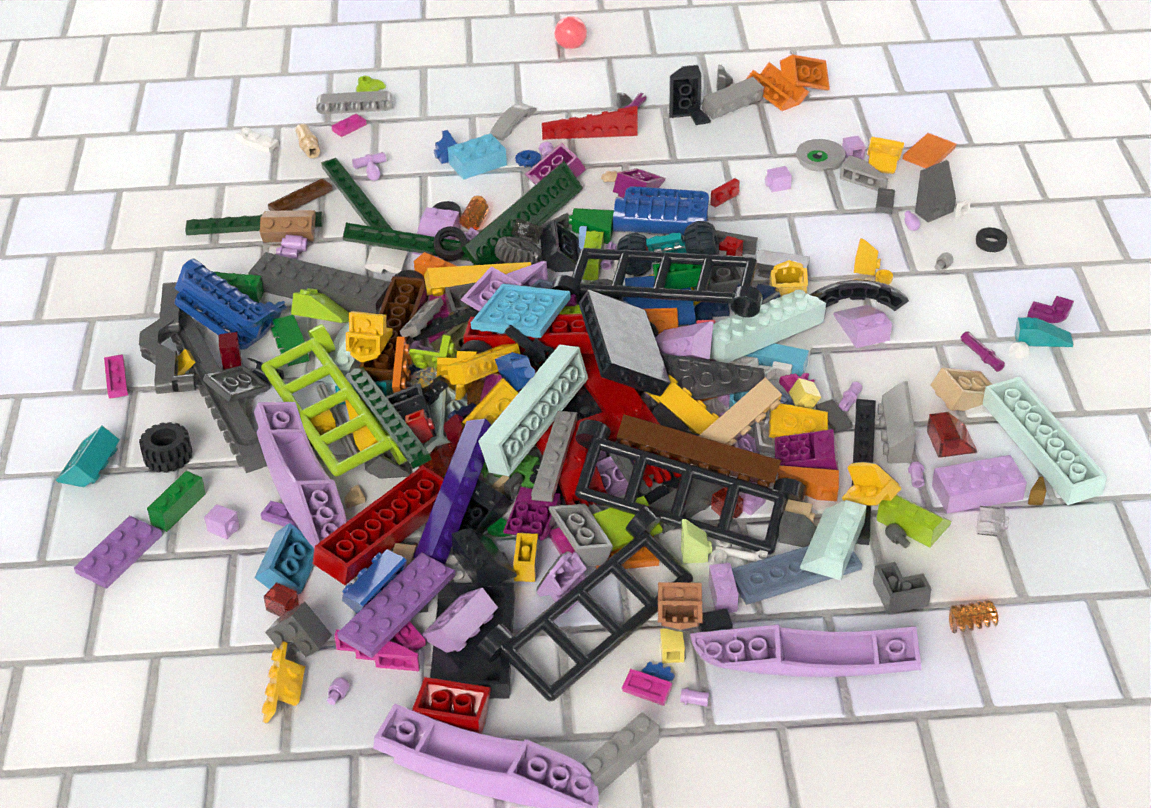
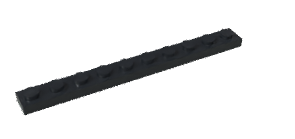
[851,399,876,545]

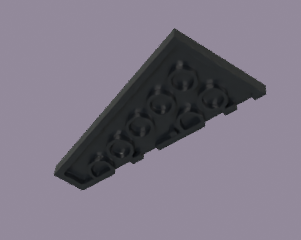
[650,353,765,407]

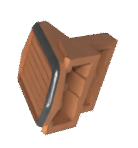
[658,582,702,632]

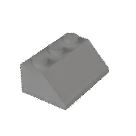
[549,504,613,566]

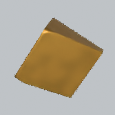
[1028,476,1046,505]

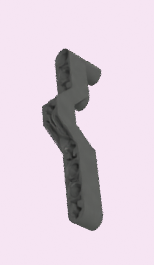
[139,282,196,394]

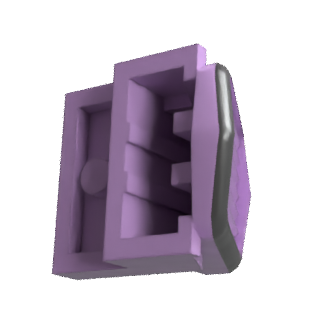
[536,551,587,614]

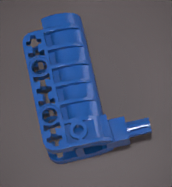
[613,187,709,236]
[174,258,287,350]

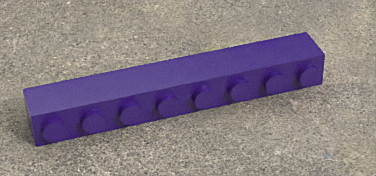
[414,419,491,565]

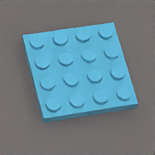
[471,284,571,338]

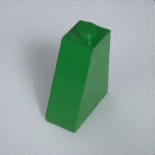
[569,208,614,244]

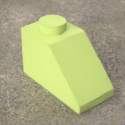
[681,519,712,564]

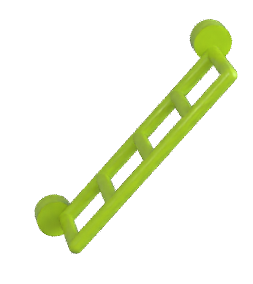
[261,324,407,477]

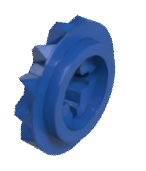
[515,150,541,168]

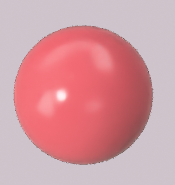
[554,16,587,49]

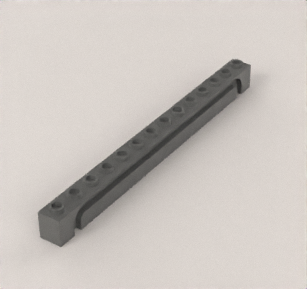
[159,304,267,473]

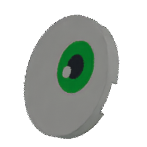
[796,139,846,171]

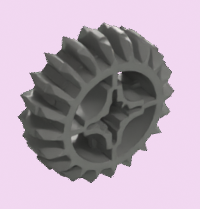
[495,236,542,265]

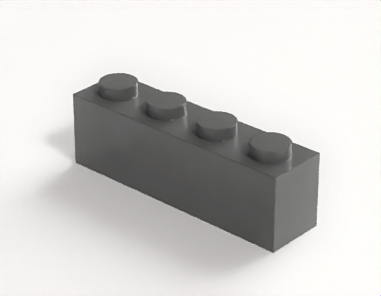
[649,478,725,534]

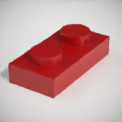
[710,178,740,207]

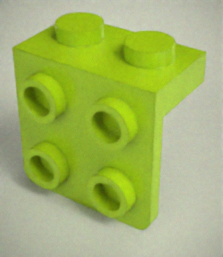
[409,335,457,370]

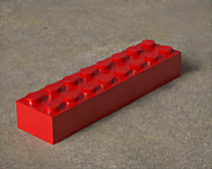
[463,314,594,355]
[313,465,444,585]

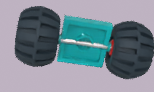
[617,221,719,277]

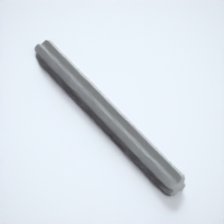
[317,384,359,457]

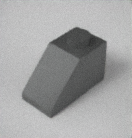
[365,450,411,479]
[778,511,817,547]

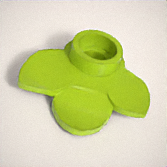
[356,76,386,92]

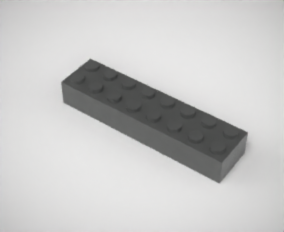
[248,252,390,314]

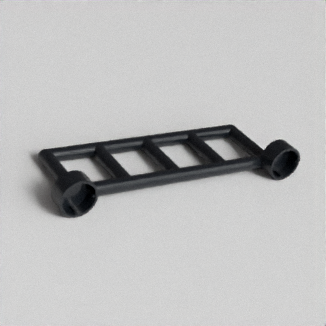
[551,248,763,318]
[575,420,807,555]
[477,506,693,702]

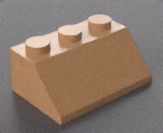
[260,210,316,242]

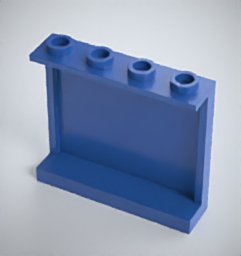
[623,276,696,325]

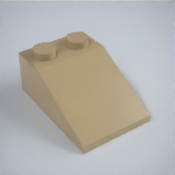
[930,368,993,411]

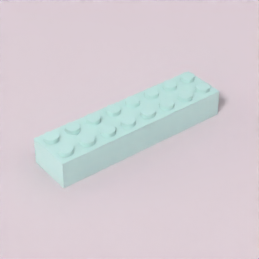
[710,290,826,363]
[478,345,588,476]
[983,377,1107,505]

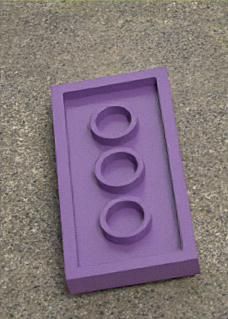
[74,516,162,589]

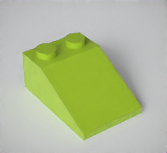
[291,288,349,323]

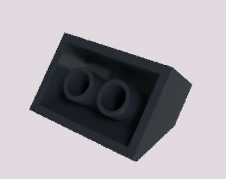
[669,65,702,118]
[540,219,580,272]
[451,528,517,589]

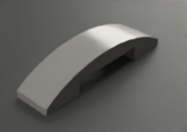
[489,103,537,141]

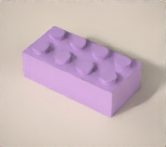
[932,455,1027,514]

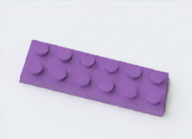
[337,553,455,658]

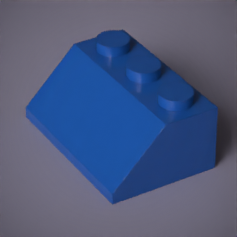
[342,550,407,614]

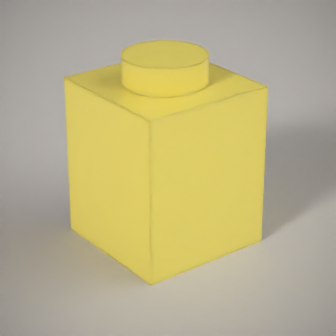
[789,378,821,409]
[660,629,685,663]

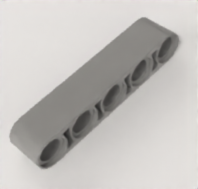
[316,91,392,114]

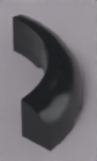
[810,279,909,311]

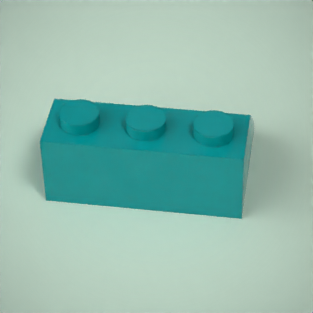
[56,425,120,487]

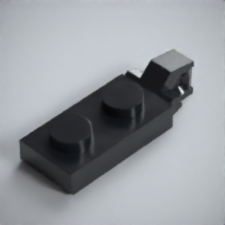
[423,375,449,405]

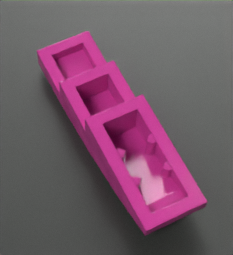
[334,629,420,672]

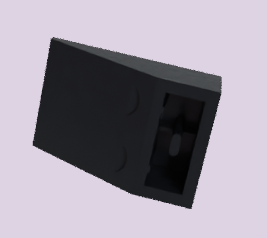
[386,383,437,437]
[458,479,512,534]

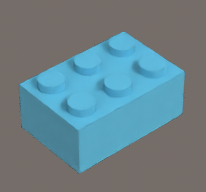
[448,133,507,180]

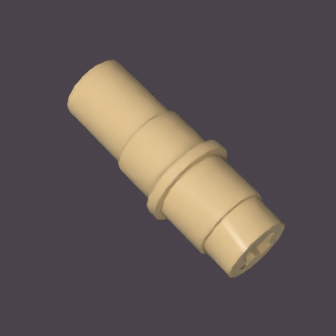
[295,124,320,158]

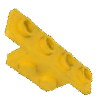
[261,641,305,723]

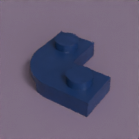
[694,302,730,321]

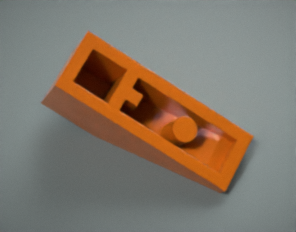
[777,466,839,502]

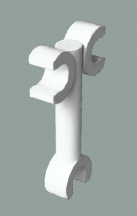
[711,539,768,564]

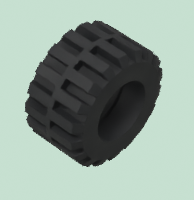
[139,422,193,473]

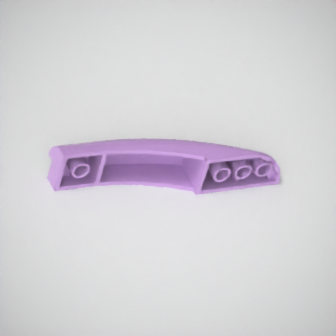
[254,402,346,547]
[691,625,922,677]
[373,704,599,808]

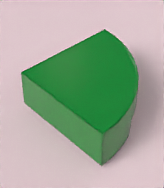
[487,517,512,537]

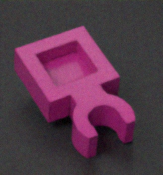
[779,373,815,394]

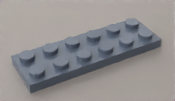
[732,546,862,605]

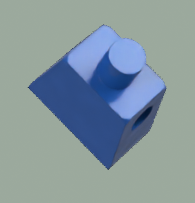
[495,352,535,390]

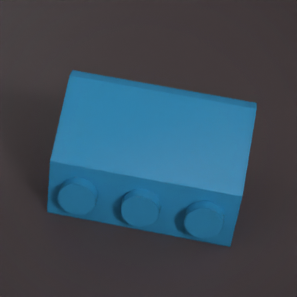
[254,523,314,594]

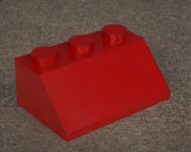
[412,677,490,734]

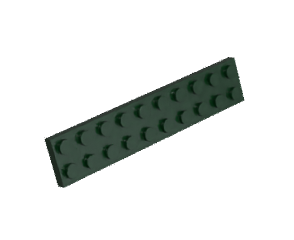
[461,161,583,265]

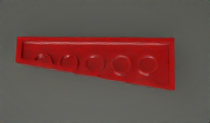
[542,106,638,140]

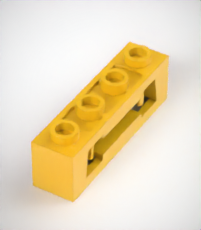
[446,343,521,385]

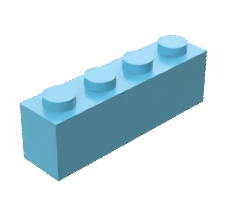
[745,343,809,377]

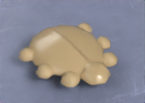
[601,170,618,182]

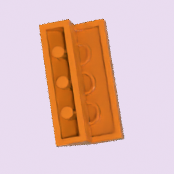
[746,62,809,111]

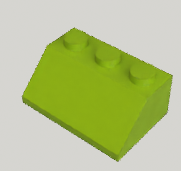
[876,494,952,548]

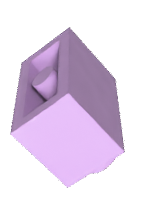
[708,563,738,613]

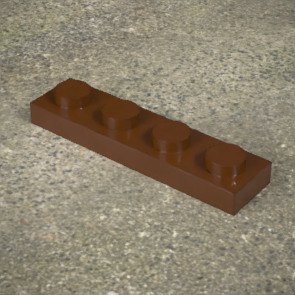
[268,178,333,211]

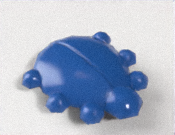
[641,662,675,682]

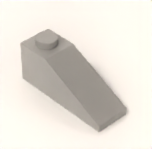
[840,156,888,191]

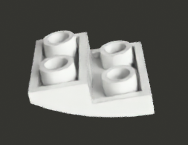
[364,247,407,274]

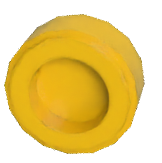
[875,269,893,285]

